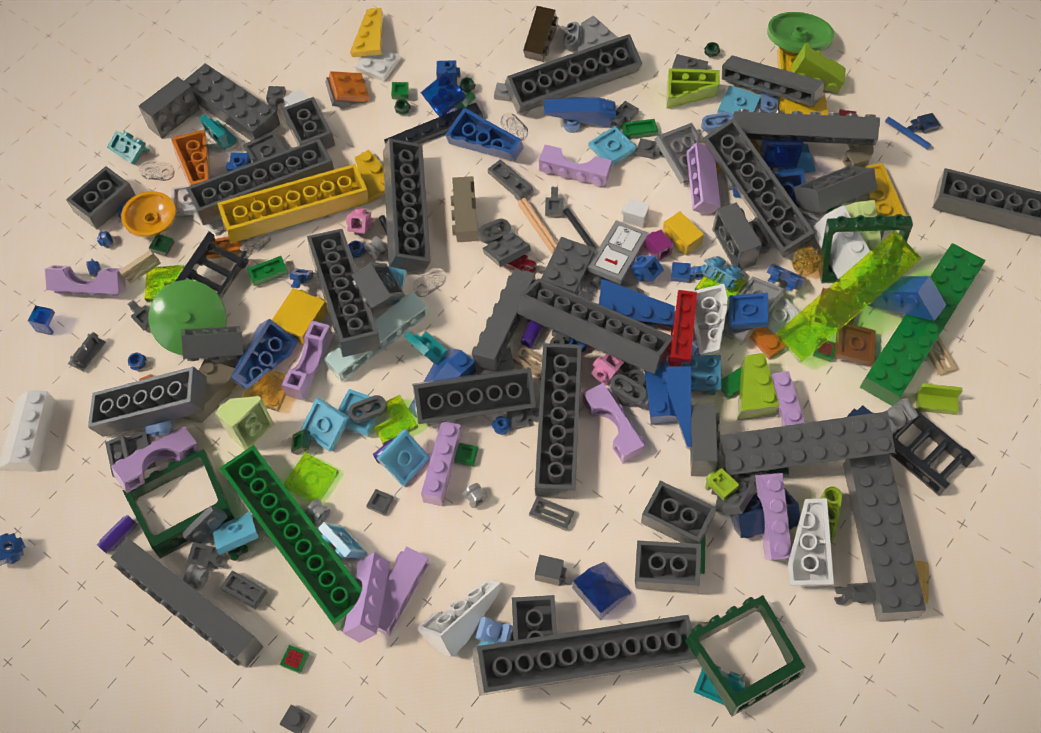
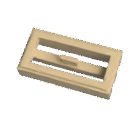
[119,250,161,284]
[928,337,958,376]
[512,345,542,380]

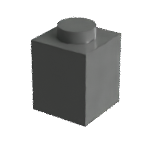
[535,554,567,586]

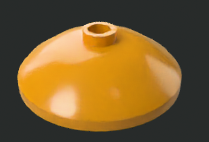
[121,191,176,237]

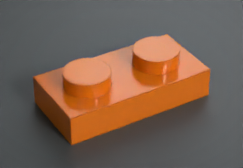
[206,236,243,260]
[749,327,785,359]

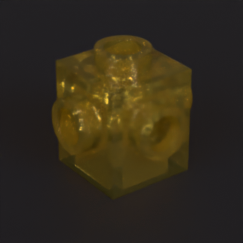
[791,246,821,277]

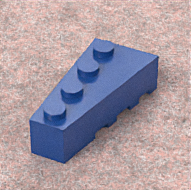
[445,108,524,162]
[857,276,946,321]
[599,279,675,327]

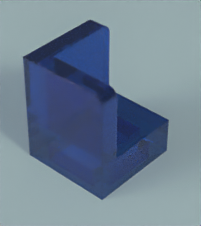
[27,305,55,335]

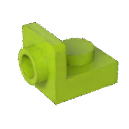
[705,468,739,500]

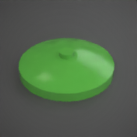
[767,12,834,53]
[148,280,227,355]

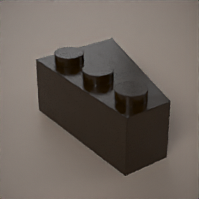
[523,6,559,62]

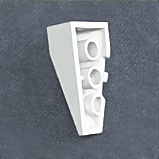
[693,284,728,356]
[788,498,834,586]
[417,579,503,657]

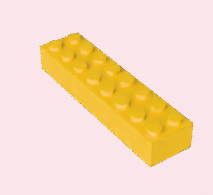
[217,164,368,243]

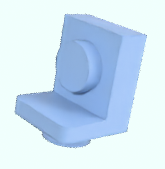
[476,617,513,643]

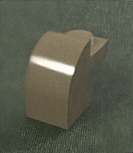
[842,144,874,167]

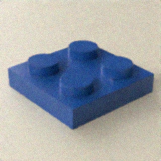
[729,293,769,329]

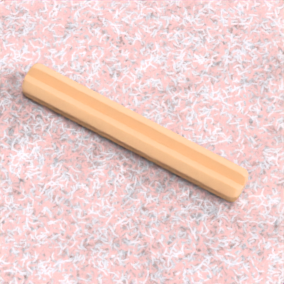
[518,198,557,254]

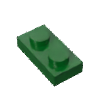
[247,256,288,286]

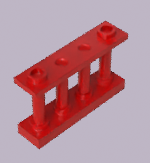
[668,290,697,367]

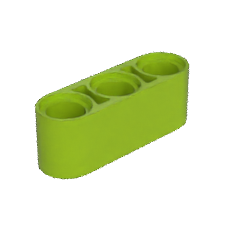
[820,486,842,543]

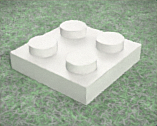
[355,48,400,82]

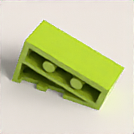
[791,43,846,94]
[666,68,720,109]
[737,353,780,420]

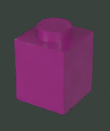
[644,229,673,261]

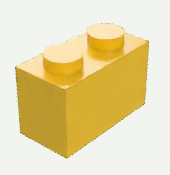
[662,211,704,255]

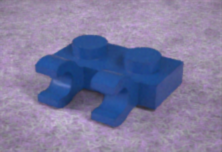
[766,263,806,292]

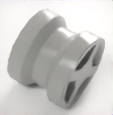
[364,236,387,259]
[462,483,488,508]
[305,499,331,525]
[183,564,209,590]

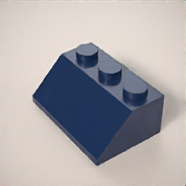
[726,488,800,538]

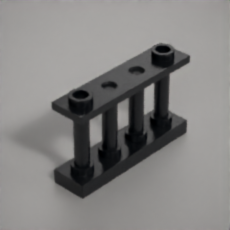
[175,231,249,299]
[889,408,975,496]

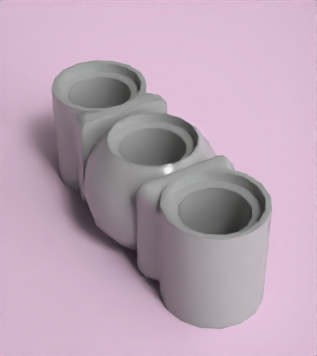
[884,398,918,434]

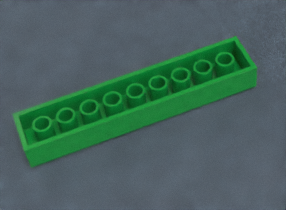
[859,243,986,406]
[219,444,362,631]

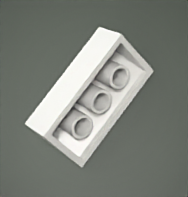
[812,205,879,291]
[0,390,56,472]

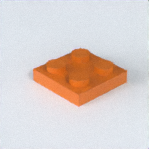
[329,71,370,102]

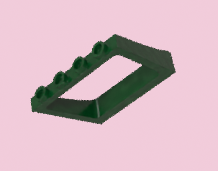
[818,214,913,284]
[122,449,235,559]
[685,595,805,717]

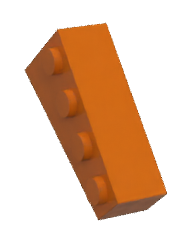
[171,129,211,186]

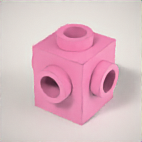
[346,208,374,235]
[591,353,624,386]

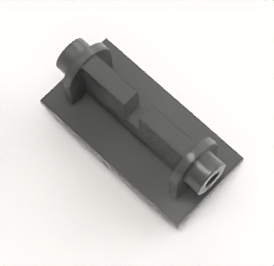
[67,332,106,372]

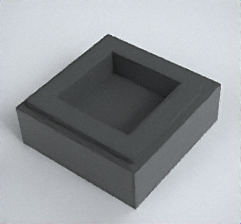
[366,489,394,516]

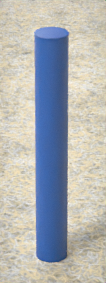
[885,116,932,150]

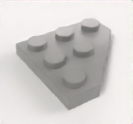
[578,15,618,51]
[654,122,700,184]

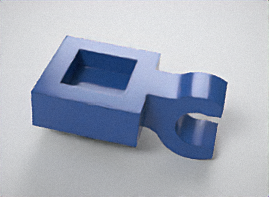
[671,262,703,283]
[290,268,313,289]

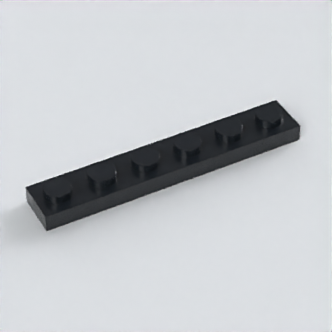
[384,102,483,145]

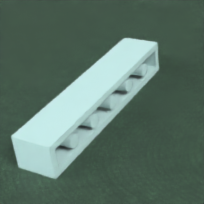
[324,292,429,382]

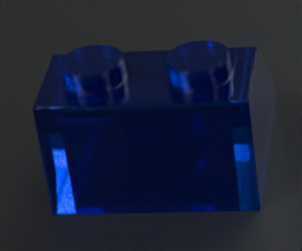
[420,71,467,118]
[760,139,804,168]
[572,562,632,620]

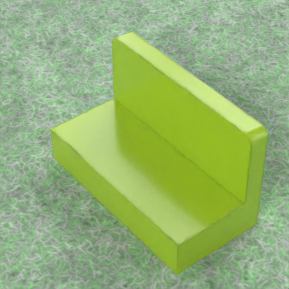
[916,383,963,415]

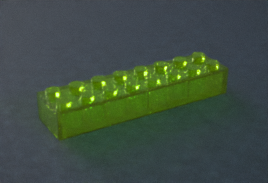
[774,230,922,363]

